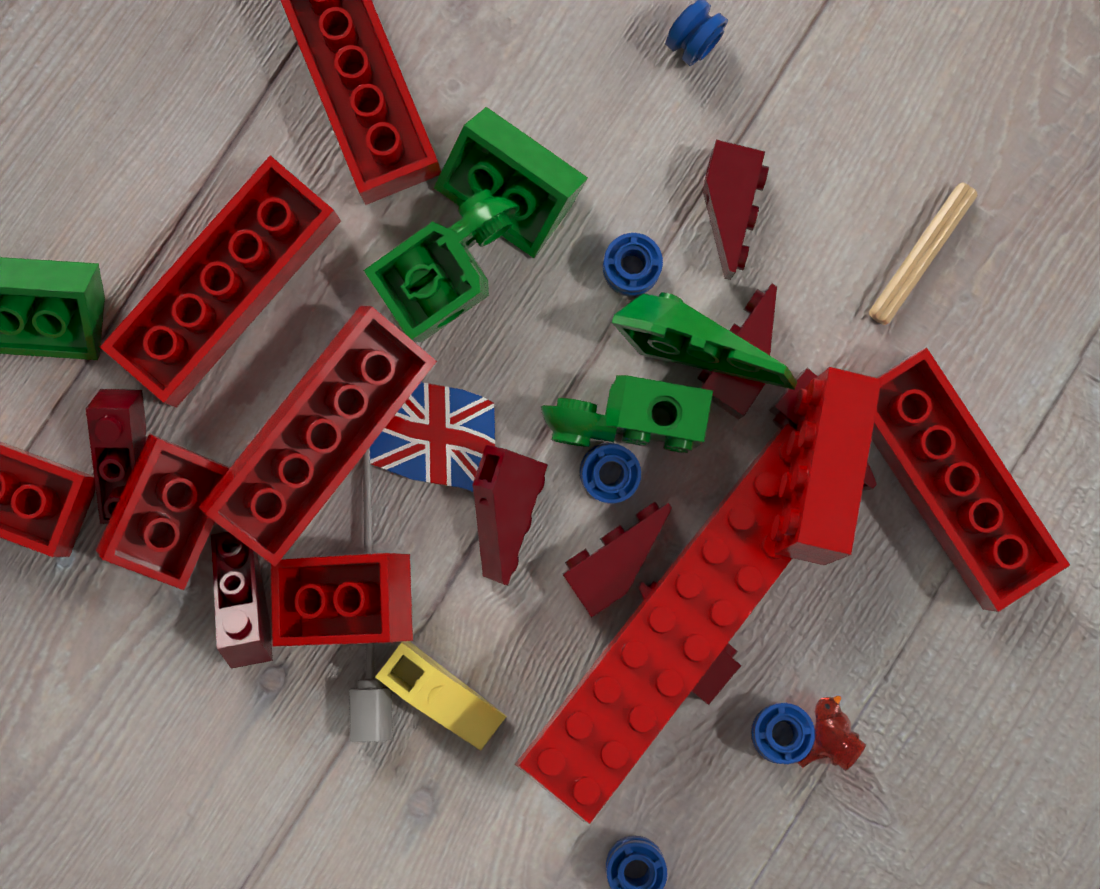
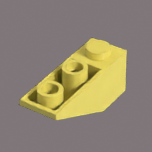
[375,641,507,751]

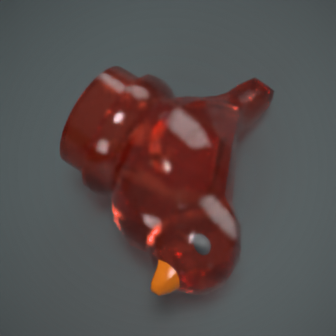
[797,696,866,771]

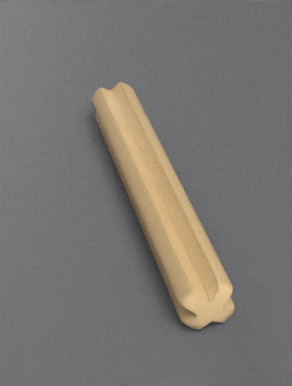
[869,182,977,325]

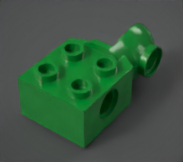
[363,189,520,343]

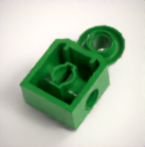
[541,375,713,453]

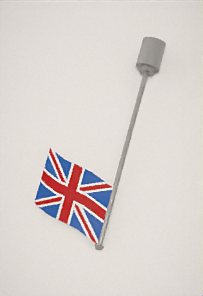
[349,382,495,742]

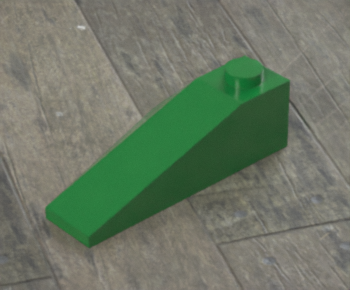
[611,292,797,390]

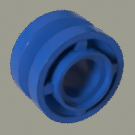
[665,0,728,66]
[603,233,663,297]
[579,442,641,504]
[751,703,815,764]
[606,835,667,889]

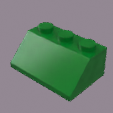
[434,107,588,258]
[0,257,105,360]

